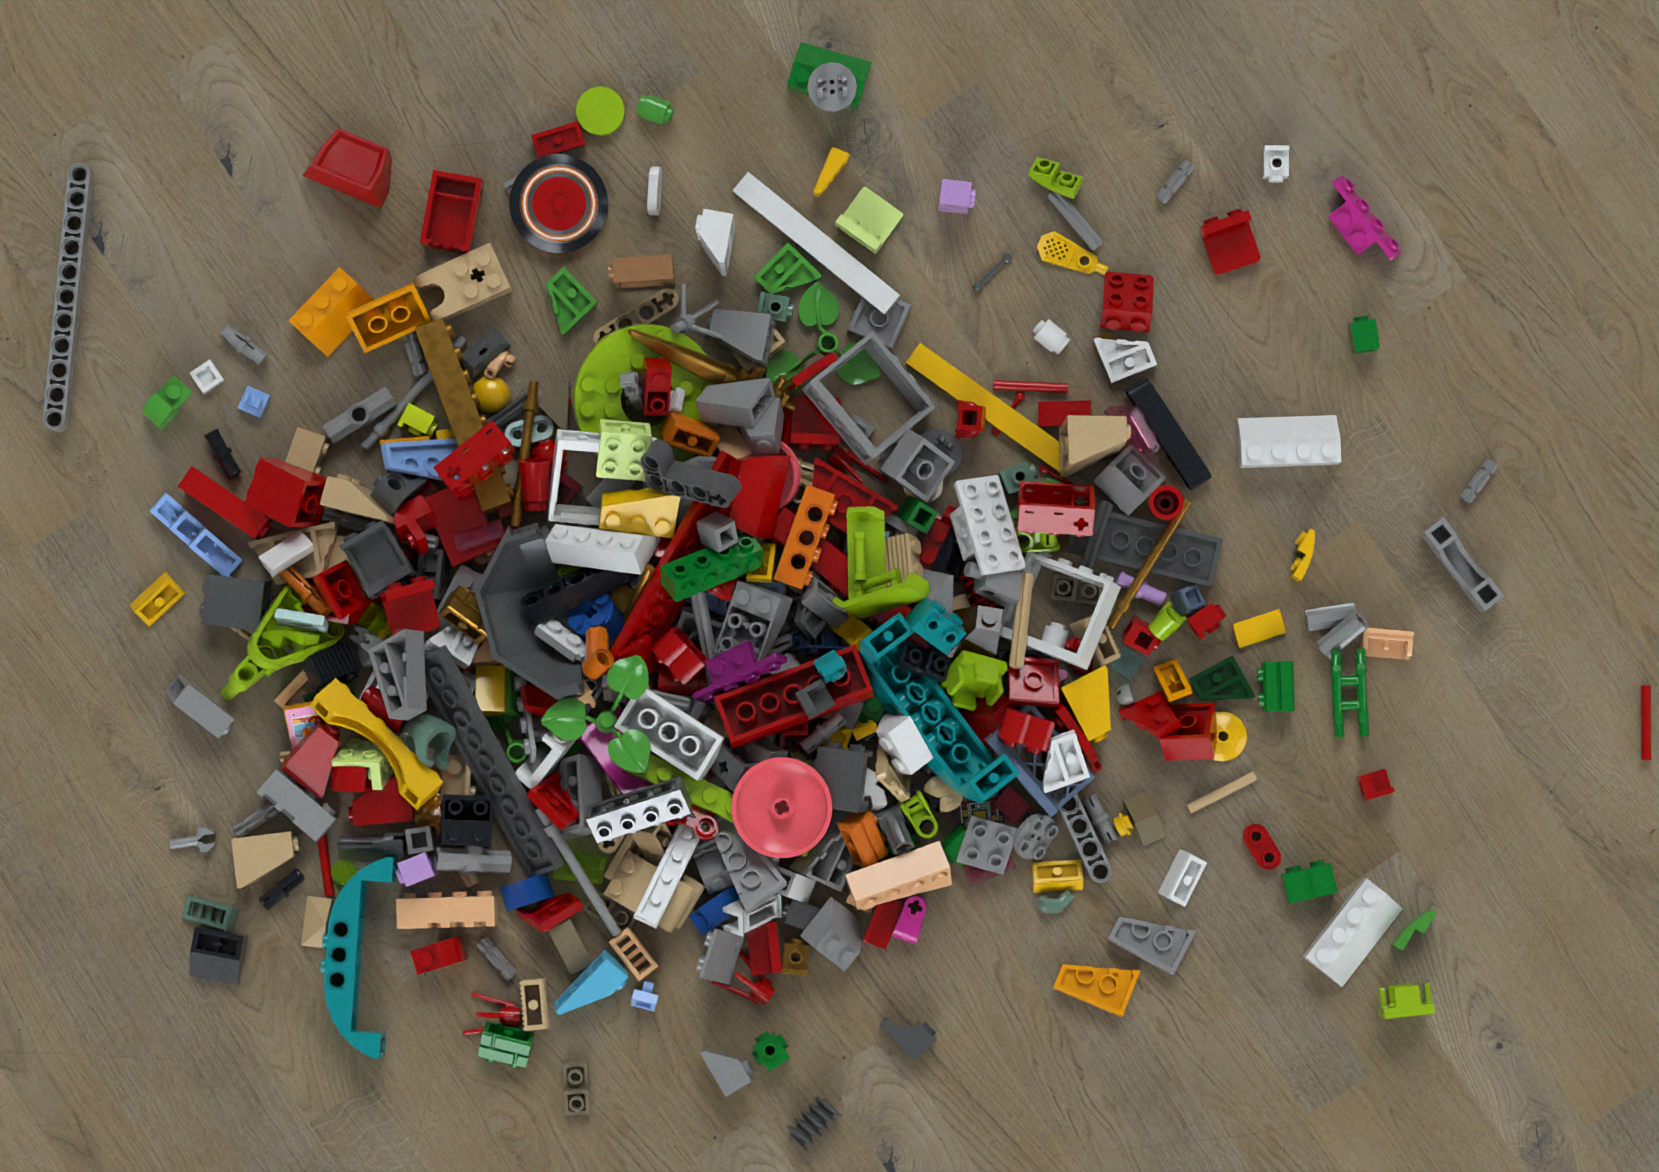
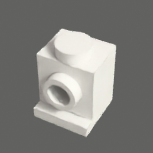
[1262,145,1289,183]

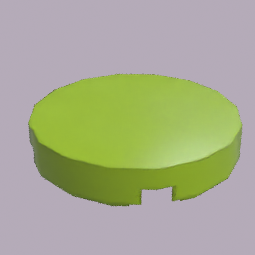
[576,86,625,136]

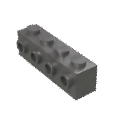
[586,776,692,843]

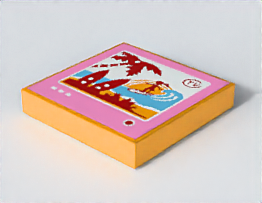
[283,701,343,750]

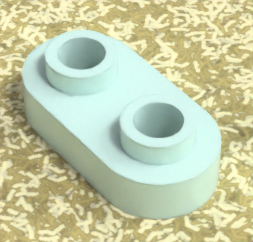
[505,415,554,447]

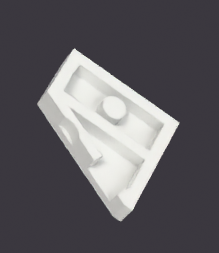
[1093,338,1157,384]
[425,624,479,669]
[1042,729,1090,793]

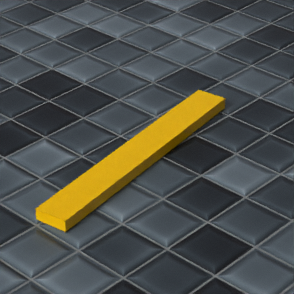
[905,343,1067,478]

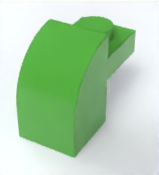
[142,375,193,431]

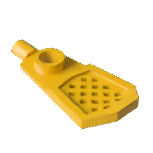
[1037,231,1108,276]

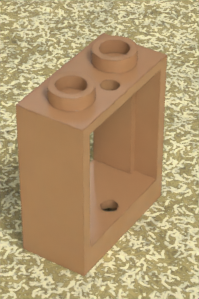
[608,254,675,289]

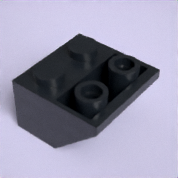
[439,794,493,848]
[189,926,248,985]

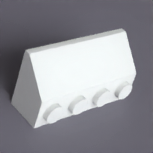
[695,209,736,277]
[1237,415,1341,468]
[545,524,661,575]
[614,688,724,781]
[1302,878,1403,987]

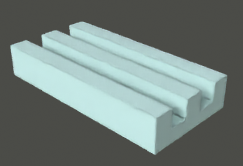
[274,608,329,633]

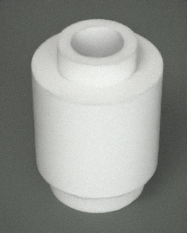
[1033,319,1070,355]
[1041,622,1069,659]

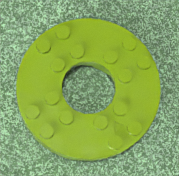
[571,324,716,462]

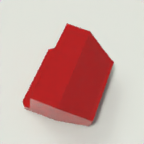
[302,128,392,209]
[718,455,791,538]

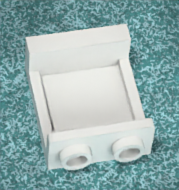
[515,730,577,789]

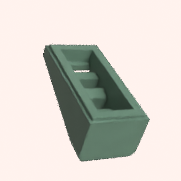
[182,894,239,932]

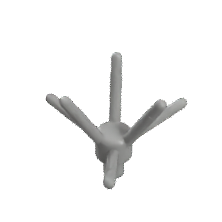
[671,283,723,339]

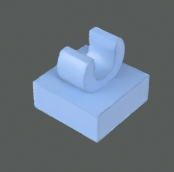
[237,385,271,419]
[631,981,658,1012]

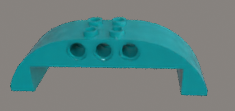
[860,612,1020,803]
[321,857,399,1059]

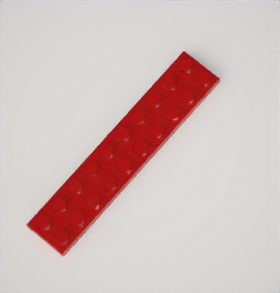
[604,450,737,674]

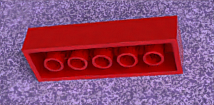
[714,645,874,749]

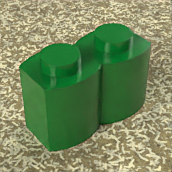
[1280,859,1338,904]

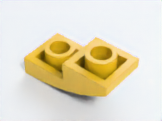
[1290,528,1315,582]

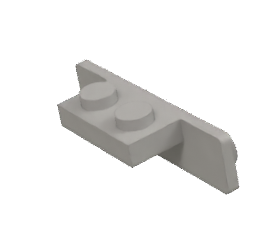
[514,675,549,763]

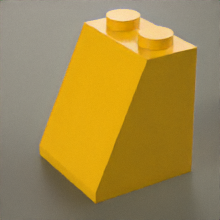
[1059,665,1111,744]

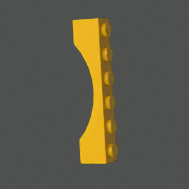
[310,678,443,810]

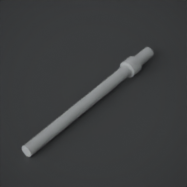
[361,335,468,451]
[535,808,621,937]

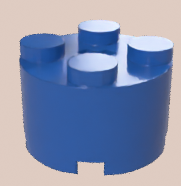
[568,593,625,645]

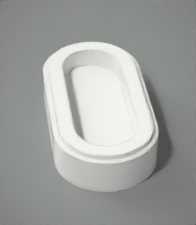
[647,166,663,216]

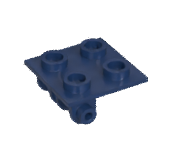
[789,631,847,657]

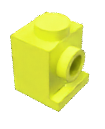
[397,403,438,437]

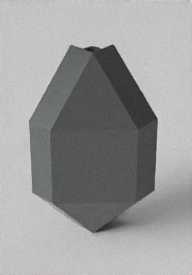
[475,523,585,701]

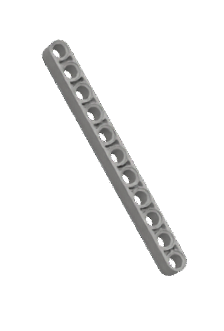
[43,163,94,432]

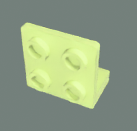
[835,187,903,254]
[596,419,652,481]
[332,738,394,790]

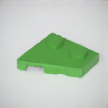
[754,243,822,295]
[546,267,598,336]

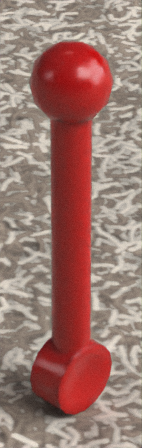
[991,392,1025,436]
[1040,464,1074,484]

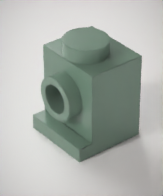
[757,292,794,324]
[998,461,1038,496]

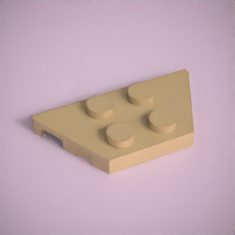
[248,521,339,586]
[875,737,911,802]

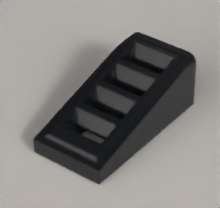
[931,527,964,582]

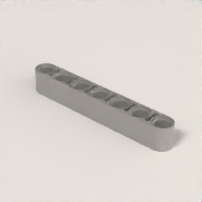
[1036,749,1112,883]

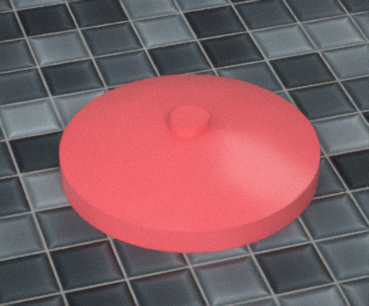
[731,757,832,858]

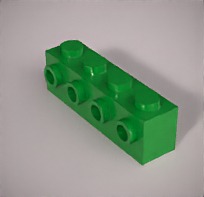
[660,532,763,602]

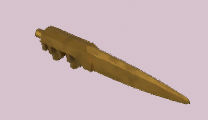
[628,329,797,412]

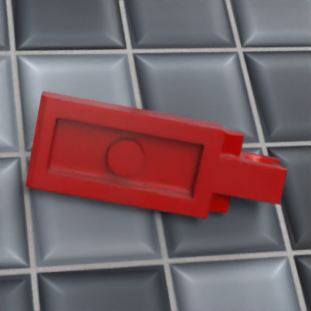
[919,504,957,570]

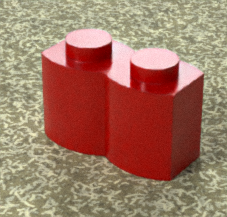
[651,627,708,685]
[997,707,1055,754]

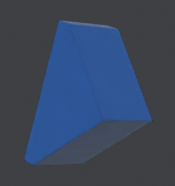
[500,873,555,911]

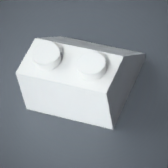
[876,714,933,775]

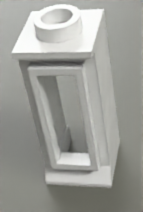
[723,893,782,937]

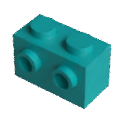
[905,597,967,655]

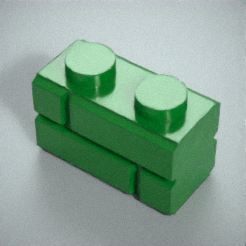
[1257,661,1295,712]
[478,1021,535,1068]

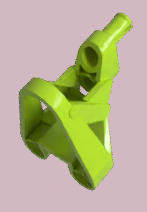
[221,585,344,701]

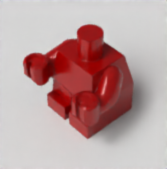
[954,400,986,439]

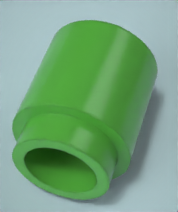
[636,94,674,125]

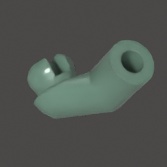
[1037,889,1075,913]

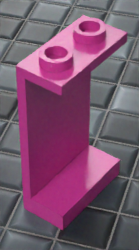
[576,706,656,794]

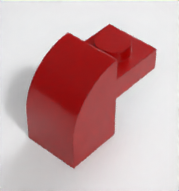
[394,495,435,556]
[331,766,371,792]
[410,935,468,975]

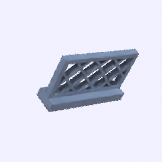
[984,705,1095,817]

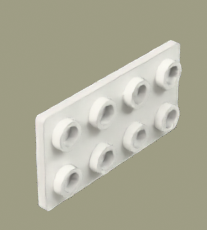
[950,475,1026,575]

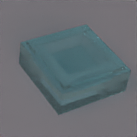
[1109,646,1144,680]

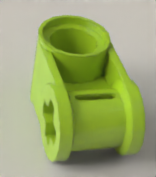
[1015,526,1060,553]
[1148,602,1187,641]
[898,790,938,839]

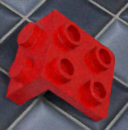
[1199,209,1261,275]
[1100,272,1154,332]
[791,396,842,451]
[380,575,440,636]

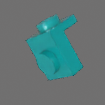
[813,650,847,684]

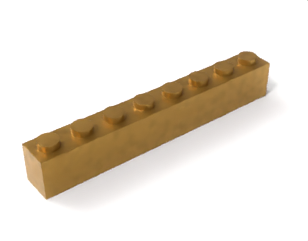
[415,318,515,515]

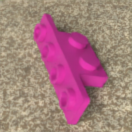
[1328,176,1401,260]

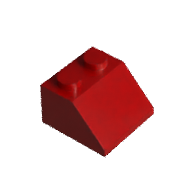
[1159,703,1217,761]

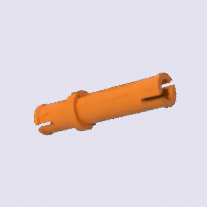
[278,566,332,617]

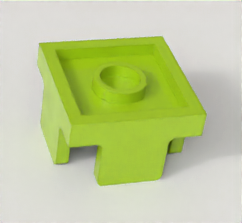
[939,650,1008,711]
[1377,982,1435,1019]

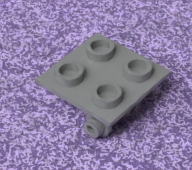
[956,815,1018,875]

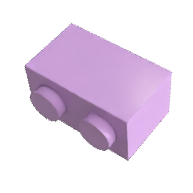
[938,179,976,214]
[395,852,439,887]

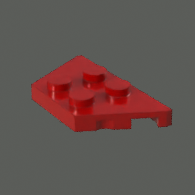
[810,457,899,534]
[1048,702,1102,773]

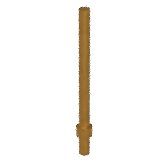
[510,381,539,528]
[1106,499,1192,630]

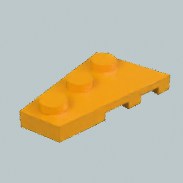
[1053,964,1141,1017]

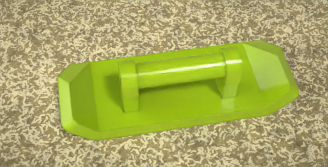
[847,507,886,600]
[832,568,930,619]

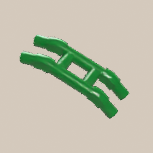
[1330,648,1370,739]

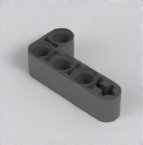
[641,439,742,508]

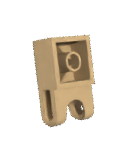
[414,243,512,322]

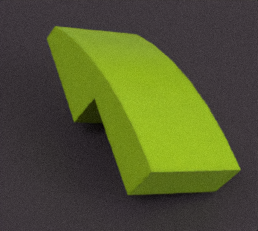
[1028,157,1083,199]
[262,629,320,648]

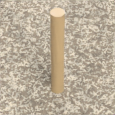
[1187,771,1257,814]

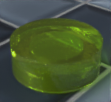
[331,860,357,885]

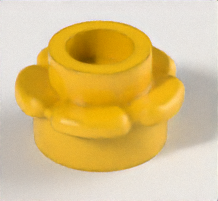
[1113,813,1134,836]

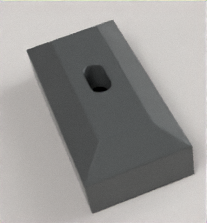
[460,327,511,379]

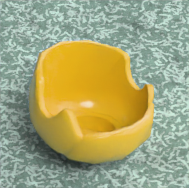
[471,377,512,413]

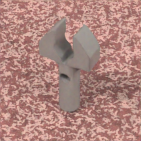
[168,827,217,853]

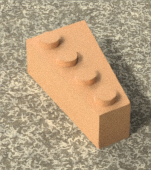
[845,841,952,910]
[396,891,499,929]

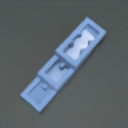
[149,492,243,576]

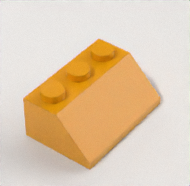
[288,267,374,357]
[345,283,432,353]

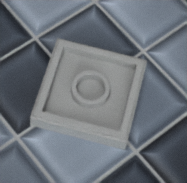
[847,297,912,351]

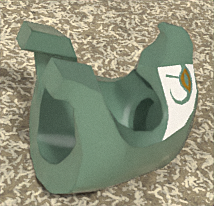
[399,713,456,770]

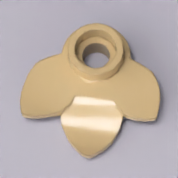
[923,776,963,812]

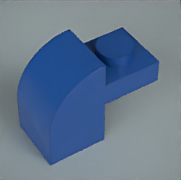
[688,885,740,936]

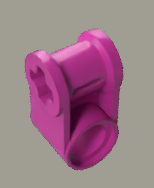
[892,895,926,945]

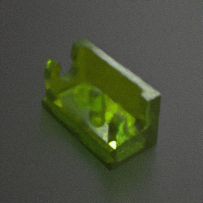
[553,851,607,884]

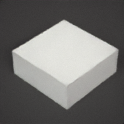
[190,359,225,394]

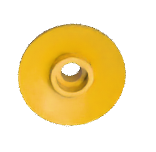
[1213,712,1247,761]

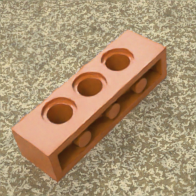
[774,485,838,589]

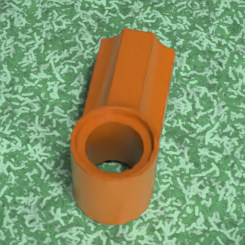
[581,626,614,679]

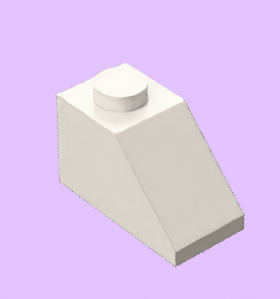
[777,866,816,904]

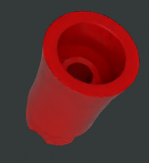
[518,458,553,511]
[1149,485,1184,520]
[657,664,708,696]
[360,685,406,736]

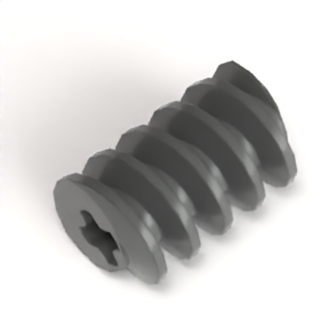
[787,1096,842,1151]

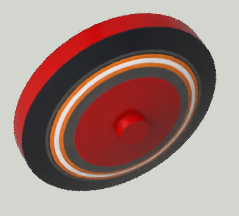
[509,154,608,253]

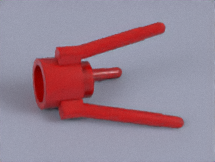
[827,447,888,484]
[712,951,775,1006]
[463,992,521,1035]

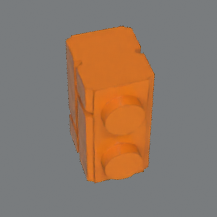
[660,411,720,457]
[837,811,888,868]

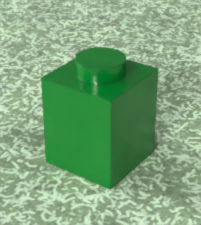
[1348,316,1380,354]
[897,495,939,534]
[941,823,966,867]

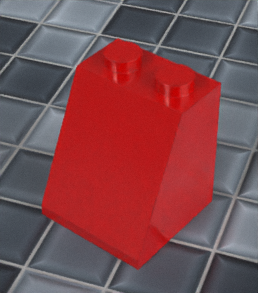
[245,458,327,527]

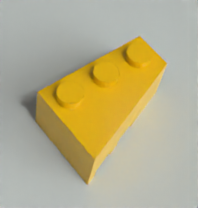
[599,486,680,538]

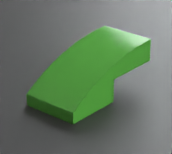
[1391,910,1437,950]

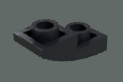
[895,640,951,682]

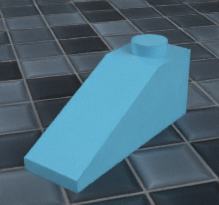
[554,950,628,1015]

